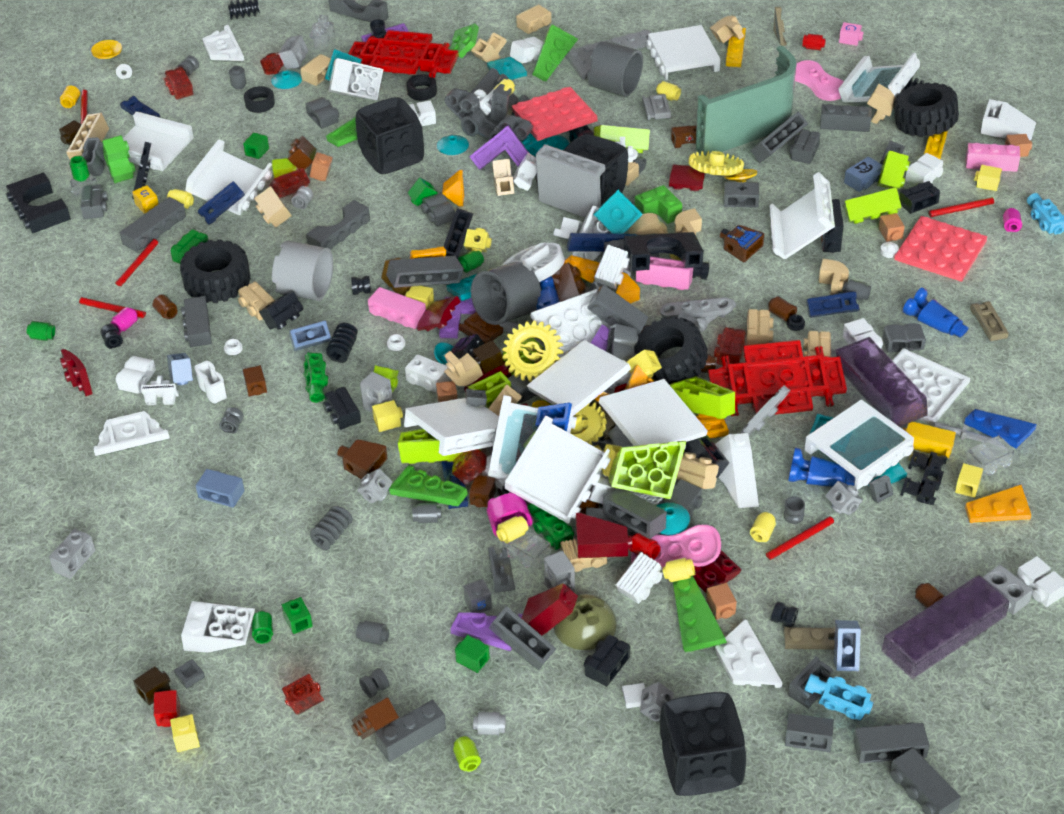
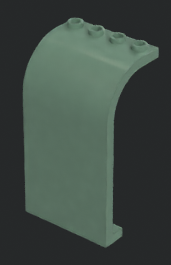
[696,45,797,156]

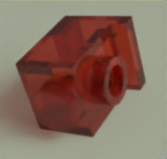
[260,52,284,75]

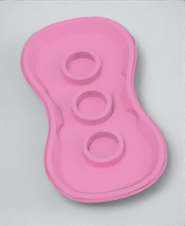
[795,60,844,101]
[631,524,721,569]

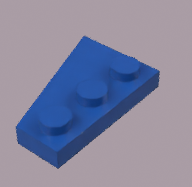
[964,409,1037,448]

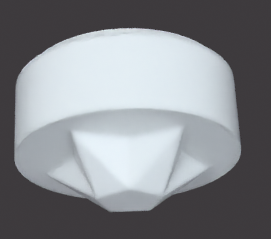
[880,242,899,258]

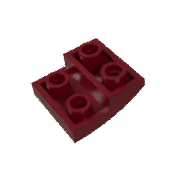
[669,164,706,191]
[417,296,461,332]
[59,349,93,396]
[693,550,742,594]

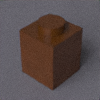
[242,365,267,397]
[469,475,496,507]

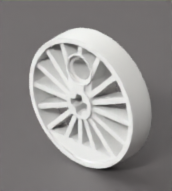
[501,242,565,282]

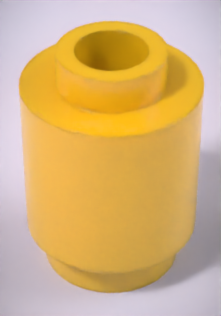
[60,85,80,108]

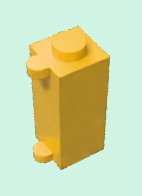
[900,421,956,458]

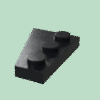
[132,142,151,199]

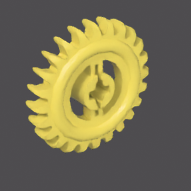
[688,151,744,176]
[502,320,564,382]
[570,402,607,445]

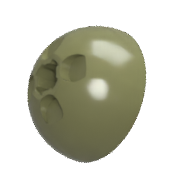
[554,594,617,650]

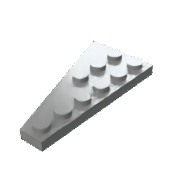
[565,30,651,80]

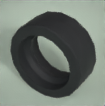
[407,74,437,101]
[244,86,275,113]

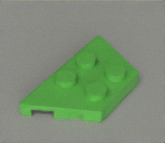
[450,23,479,66]

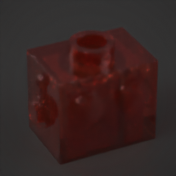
[452,449,487,485]
[282,674,324,715]

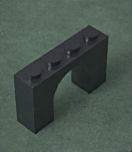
[5,172,71,234]
[624,232,704,271]

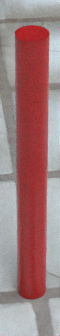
[81,90,88,124]
[928,197,994,217]
[115,239,158,286]
[79,297,146,319]
[766,516,834,560]

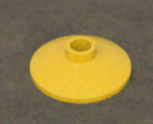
[91,40,122,59]
[724,169,757,182]

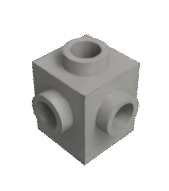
[357,469,393,503]
[825,481,863,515]
[640,682,674,721]

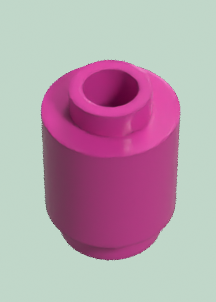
[1003,208,1022,232]
[110,307,138,333]

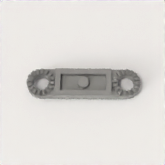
[660,297,733,319]
[738,385,790,436]

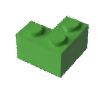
[102,135,135,183]
[635,185,682,224]

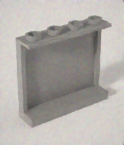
[536,144,605,217]

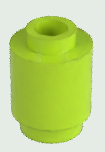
[453,736,481,772]

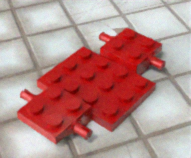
[348,30,459,78]
[708,340,847,416]

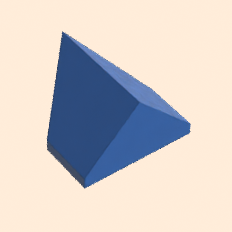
[535,402,572,432]

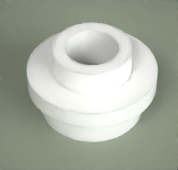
[116,64,132,79]
[387,334,405,351]
[224,339,243,355]

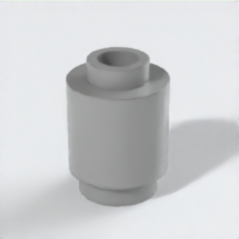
[473,712,506,735]

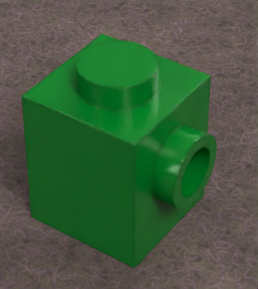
[243,132,270,159]
[408,177,438,206]
[281,597,313,634]
[455,635,490,673]

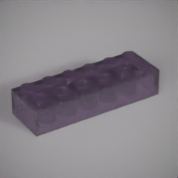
[836,337,928,427]
[882,575,1010,680]

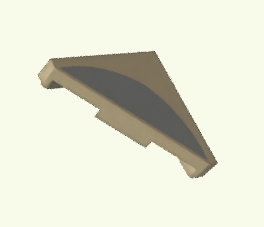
[773,7,787,46]

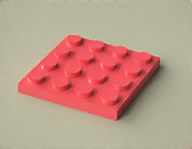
[512,87,598,141]
[895,216,988,282]

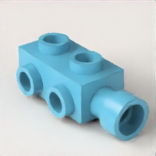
[1027,193,1064,235]
[804,674,874,721]

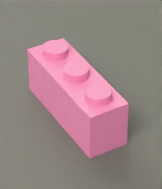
[965,143,1020,172]
[636,256,693,290]
[368,287,426,329]

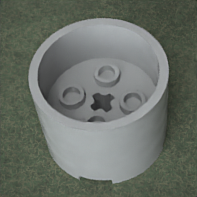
[272,241,333,301]

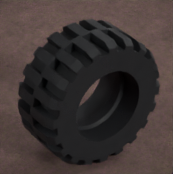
[894,82,959,137]
[180,239,251,303]
[634,317,708,385]

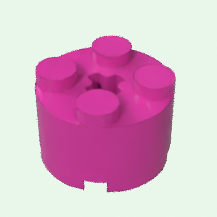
[487,492,532,537]

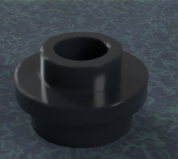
[787,314,805,331]

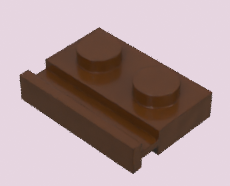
[459,312,503,344]

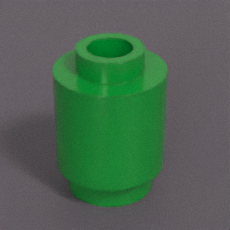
[70,156,90,182]
[458,250,484,273]
[27,321,56,341]
[251,611,273,644]

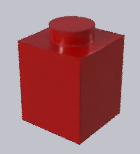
[154,690,180,727]

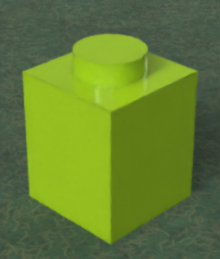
[272,158,297,182]

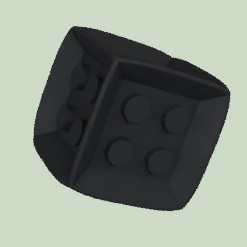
[355,97,424,174]
[563,135,629,206]
[660,692,746,796]

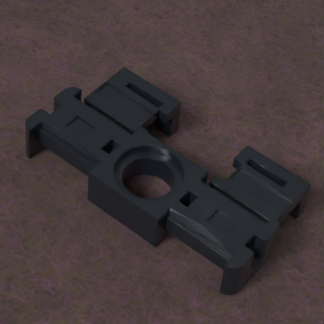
[900,451,948,505]

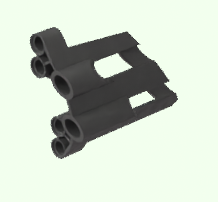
[444,68,533,141]

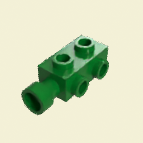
[303,352,328,403]
[528,503,574,550]

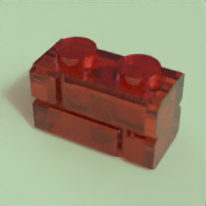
[164,67,194,100]
[269,168,310,198]
[714,327,746,365]

